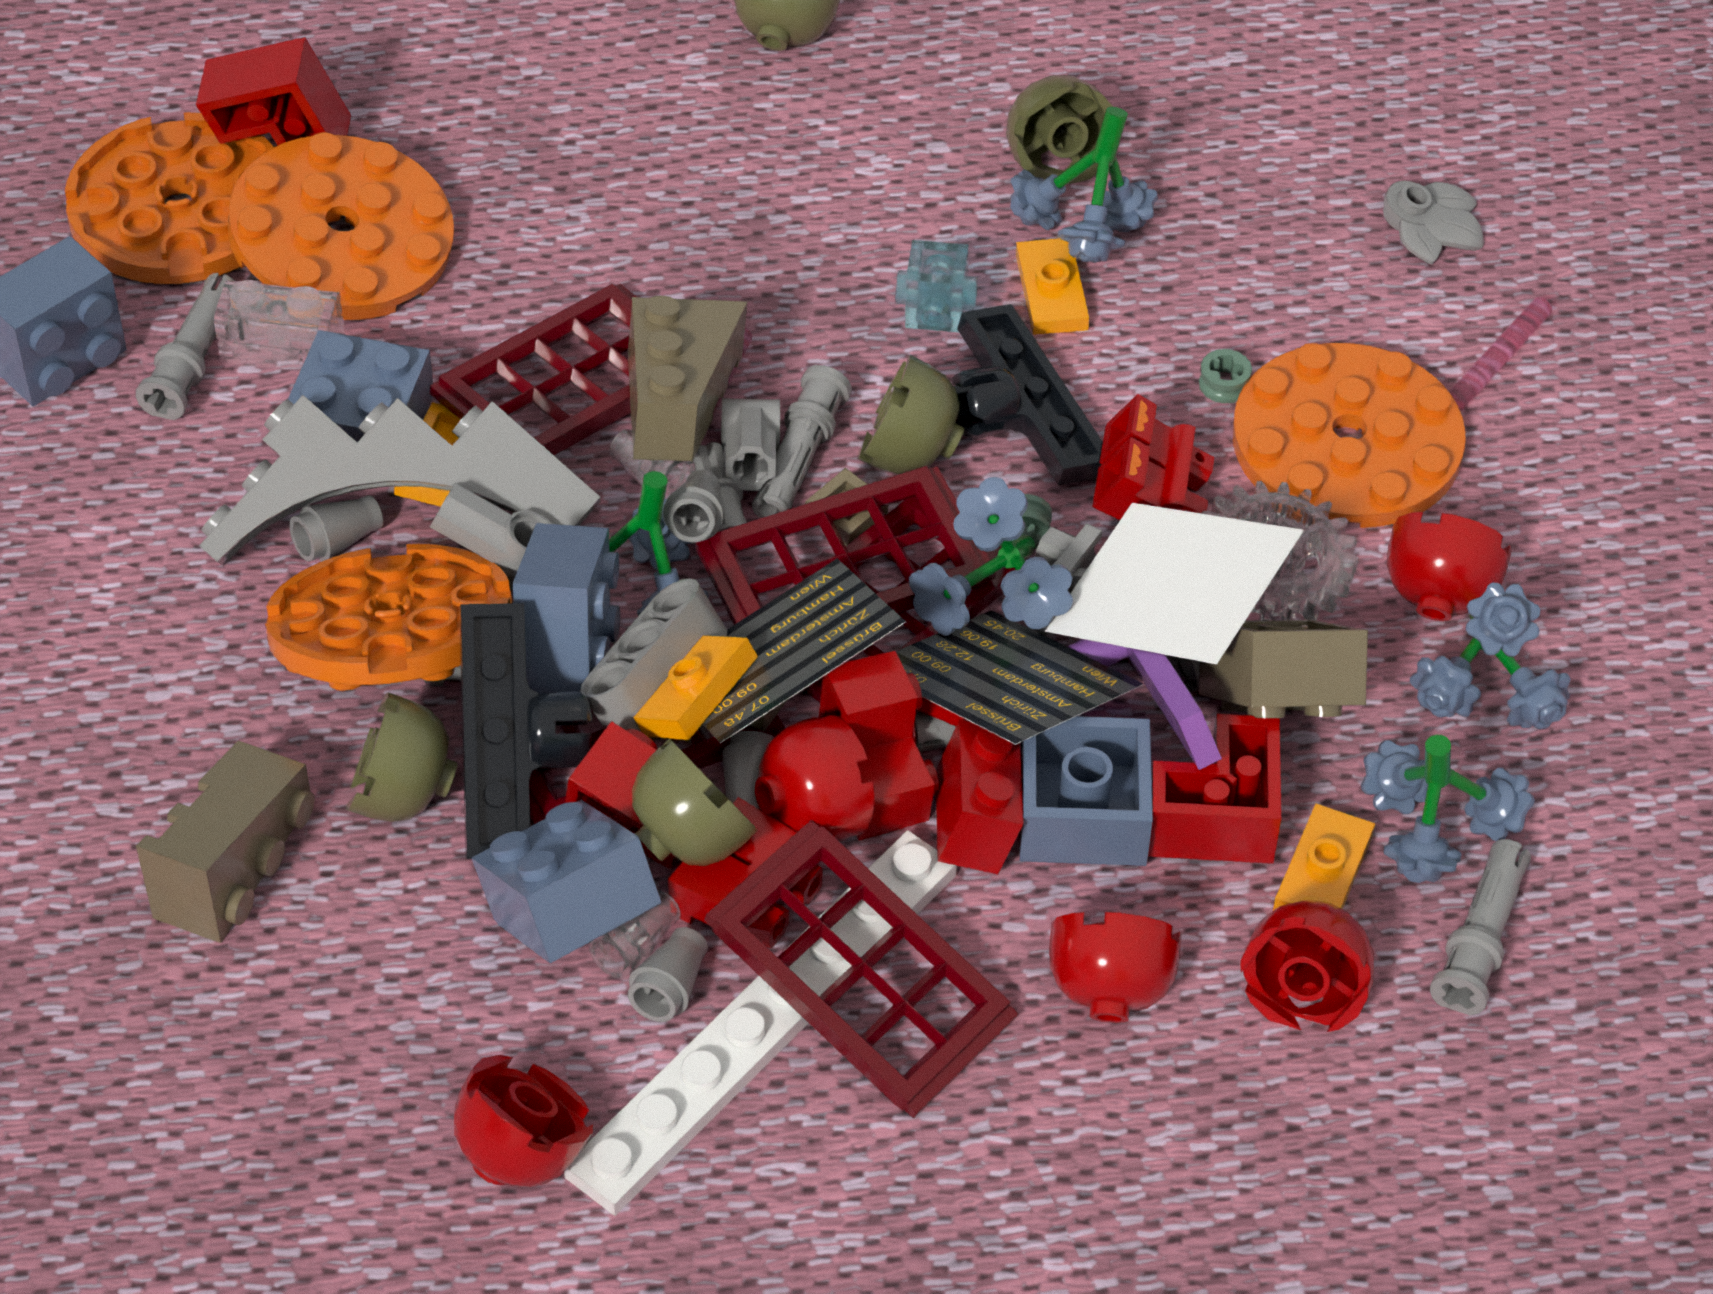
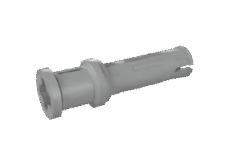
[135,273,240,420]
[752,365,852,518]
[1430,839,1531,1016]

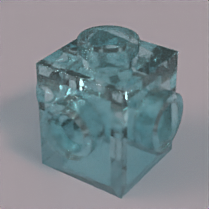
[895,240,978,333]

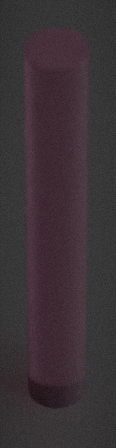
[1449,297,1552,412]

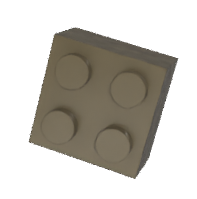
[1199,620,1368,718]

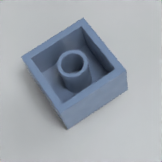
[0,236,127,407]
[288,330,433,442]
[513,523,620,693]
[1020,716,1153,866]
[471,800,662,963]

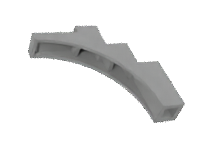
[199,395,601,565]

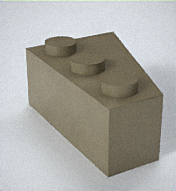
[628,296,748,461]
[136,740,315,943]

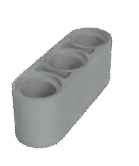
[580,578,727,732]

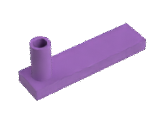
[1067,639,1222,770]

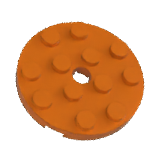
[65,112,274,284]
[228,132,454,320]
[1232,343,1466,528]
[265,544,512,691]

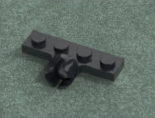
[952,304,1103,486]
[459,603,592,860]

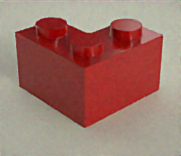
[196,37,351,146]
[818,651,939,841]
[1148,714,1282,864]

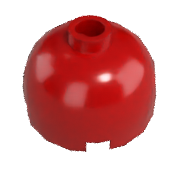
[1387,512,1512,621]
[755,715,875,842]
[1240,899,1374,1032]
[1049,912,1182,1023]
[454,1055,593,1187]

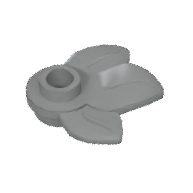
[1383,181,1484,264]

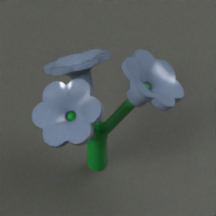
[909,477,1073,636]

